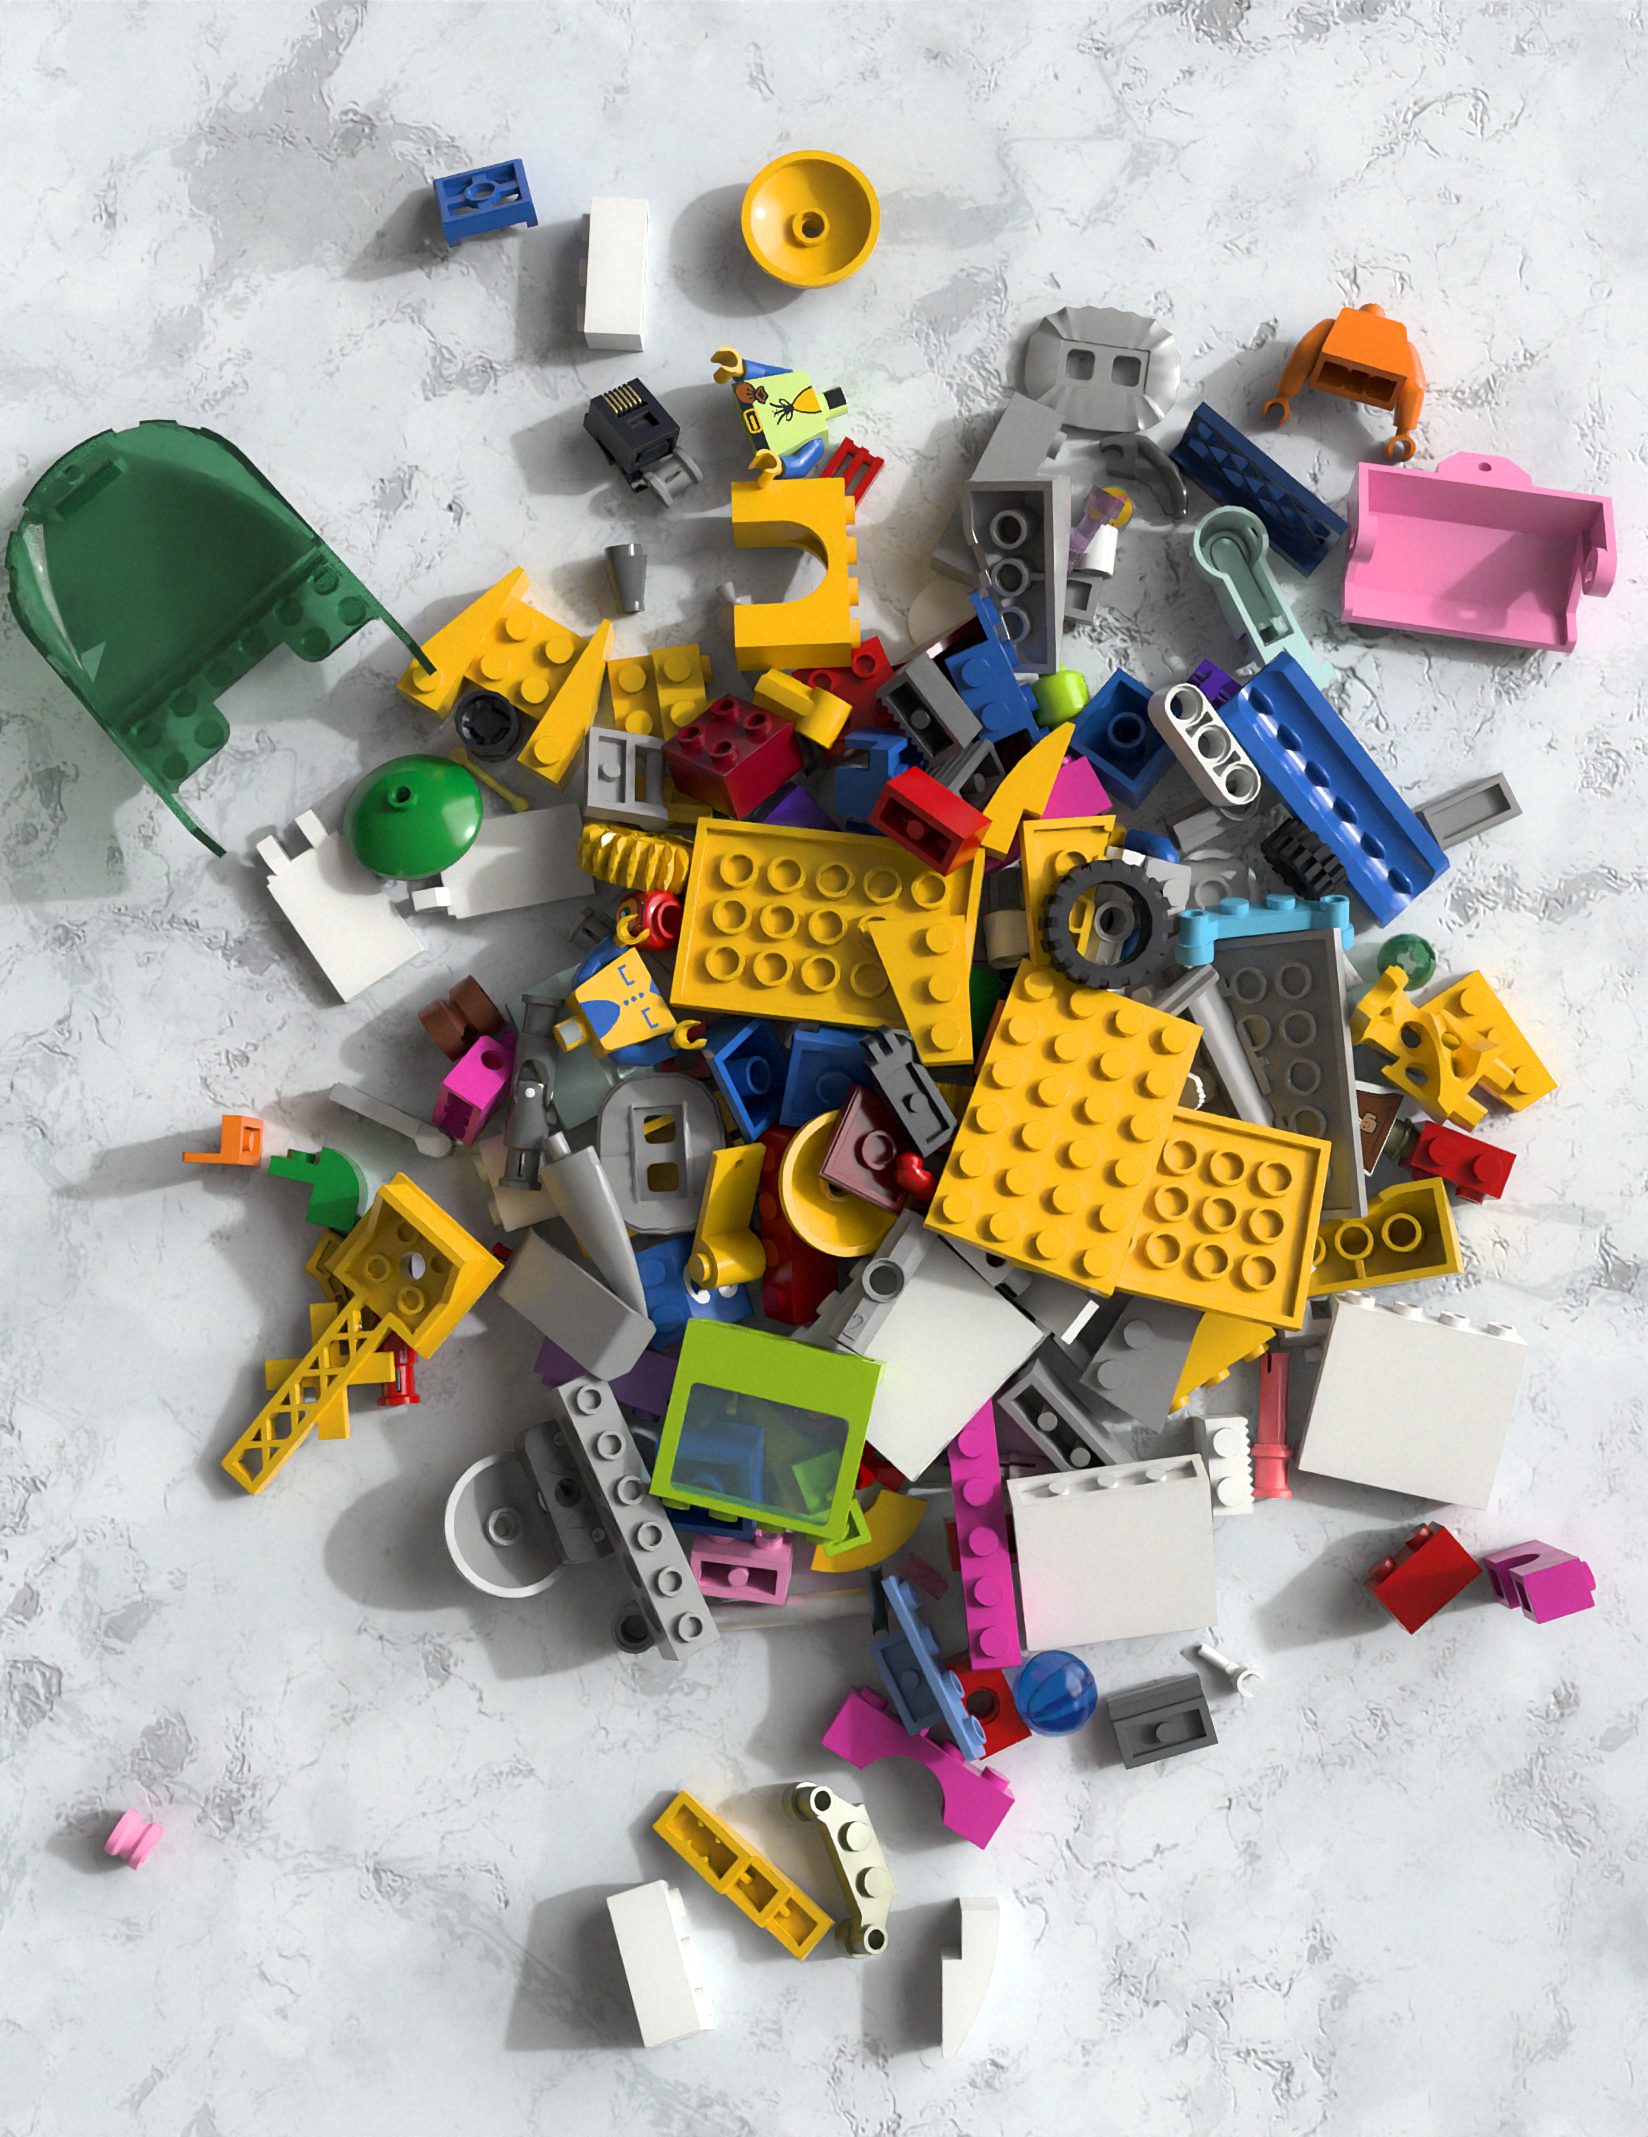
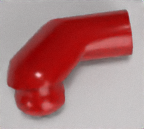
[893,1153,937,1209]

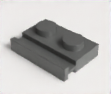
[1105,1672,1218,1770]

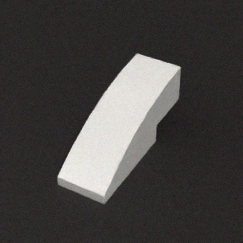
[940,1897,1001,2060]

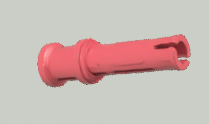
[1250,1352,1294,1499]

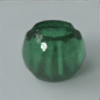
[1377,933,1437,992]

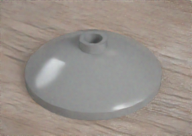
[441,1452,571,1599]

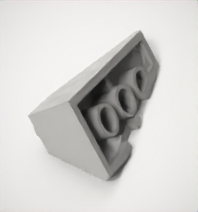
[962,475,1071,674]

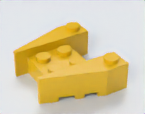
[396,566,615,794]

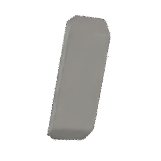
[494,1225,656,1382]

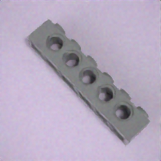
[544,1371,722,1661]

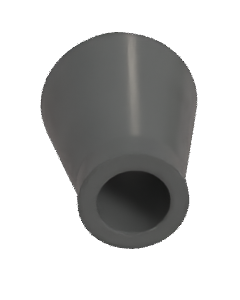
[601,544,647,614]

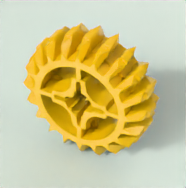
[576,820,694,895]

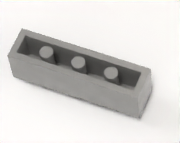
[930,391,1067,592]
[997,1355,1137,1472]

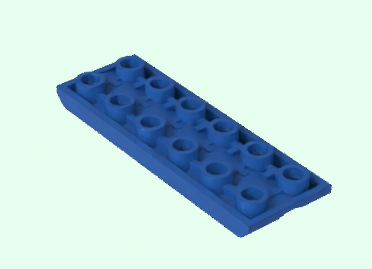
[1216,651,1450,929]

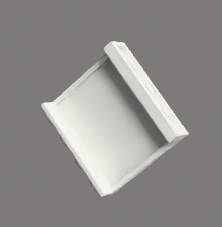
[790,1237,1045,1482]
[1292,1290,1529,1511]
[1006,1454,1219,1652]

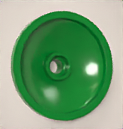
[343,754,483,881]

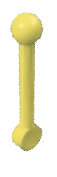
[449,747,530,813]

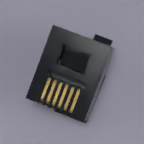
[583,377,680,494]

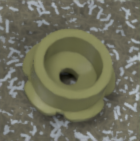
[1381,1118,1416,1162]

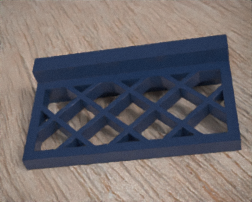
[1169,401,1350,579]

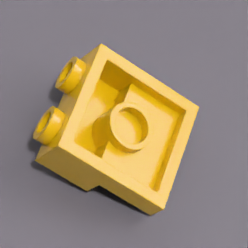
[607,643,716,742]

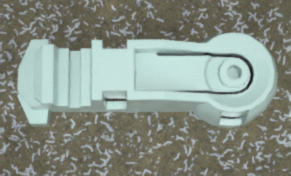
[1189,505,1336,692]

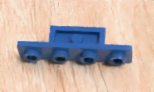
[944,589,1050,746]

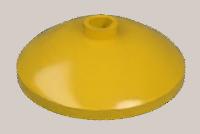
[741,150,881,289]
[778,1109,914,1257]

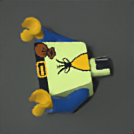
[710,346,848,488]

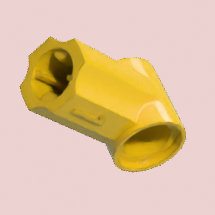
[753,668,853,750]

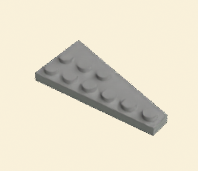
[1211,928,1368,1220]

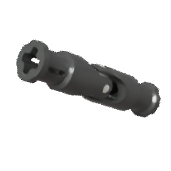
[498,994,565,1191]

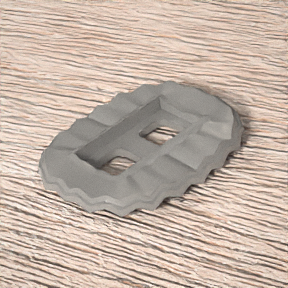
[1024,306,1181,433]
[596,1072,728,1235]

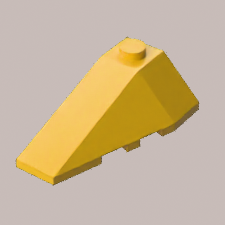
[1307,1177,1465,1298]

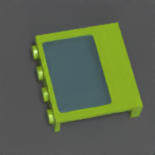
[649,1315,887,1546]

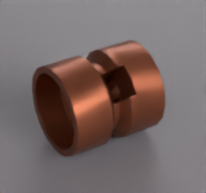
[417,974,507,1063]

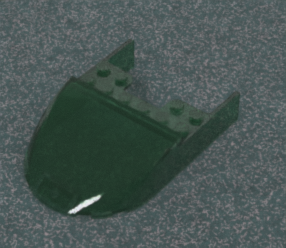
[5,419,437,858]

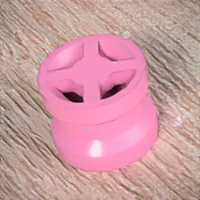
[103,1807,164,1871]

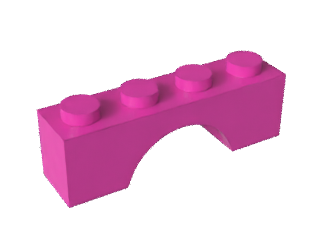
[820,1685,1015,1850]

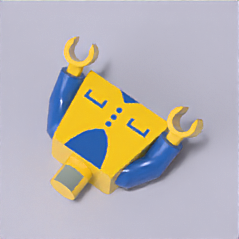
[552,914,707,1067]

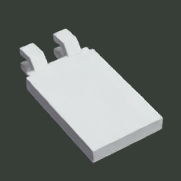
[412,802,596,921]
[255,809,426,1003]

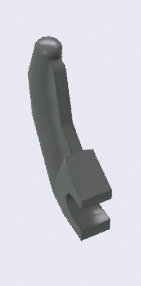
[1099,433,1189,520]

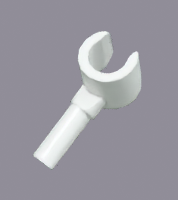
[1197,1643,1264,1698]

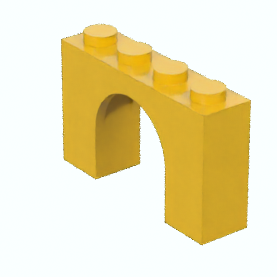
[731,477,861,671]

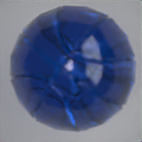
[1012,1650,1098,1738]

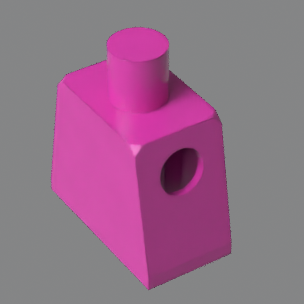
[431,1031,517,1147]

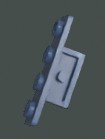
[868,1575,986,1763]

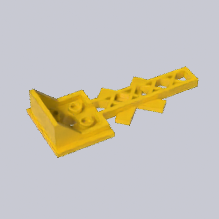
[220,1172,504,1496]

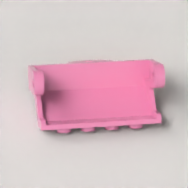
[1340,451,1617,654]

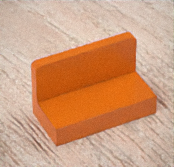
[182,1115,263,1167]

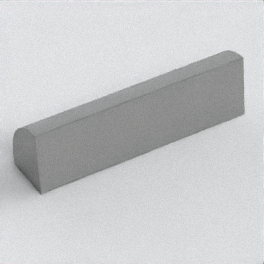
[1161,963,1277,1128]

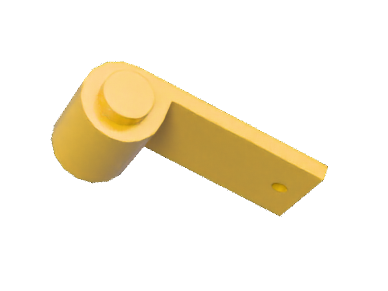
[688,1142,766,1290]

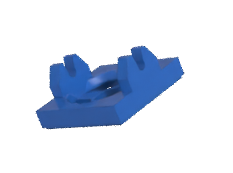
[433,158,539,248]

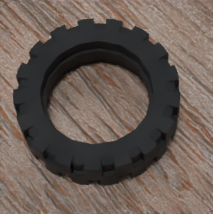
[1038,859,1173,990]

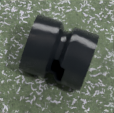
[454,690,524,763]

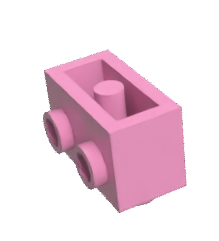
[690,1529,795,1605]

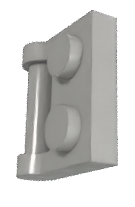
[583,726,668,832]

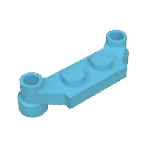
[1175,893,1354,966]

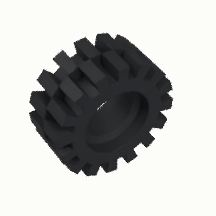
[1260,817,1348,902]

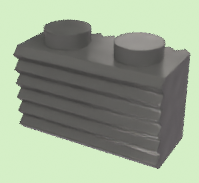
[876,651,983,768]
[925,739,1006,811]

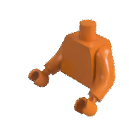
[1262,303,1426,462]

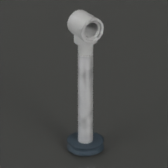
[610,1565,890,1654]

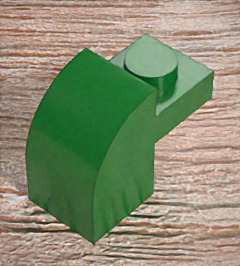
[267,1147,368,1232]

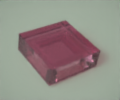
[899,1552,949,1601]

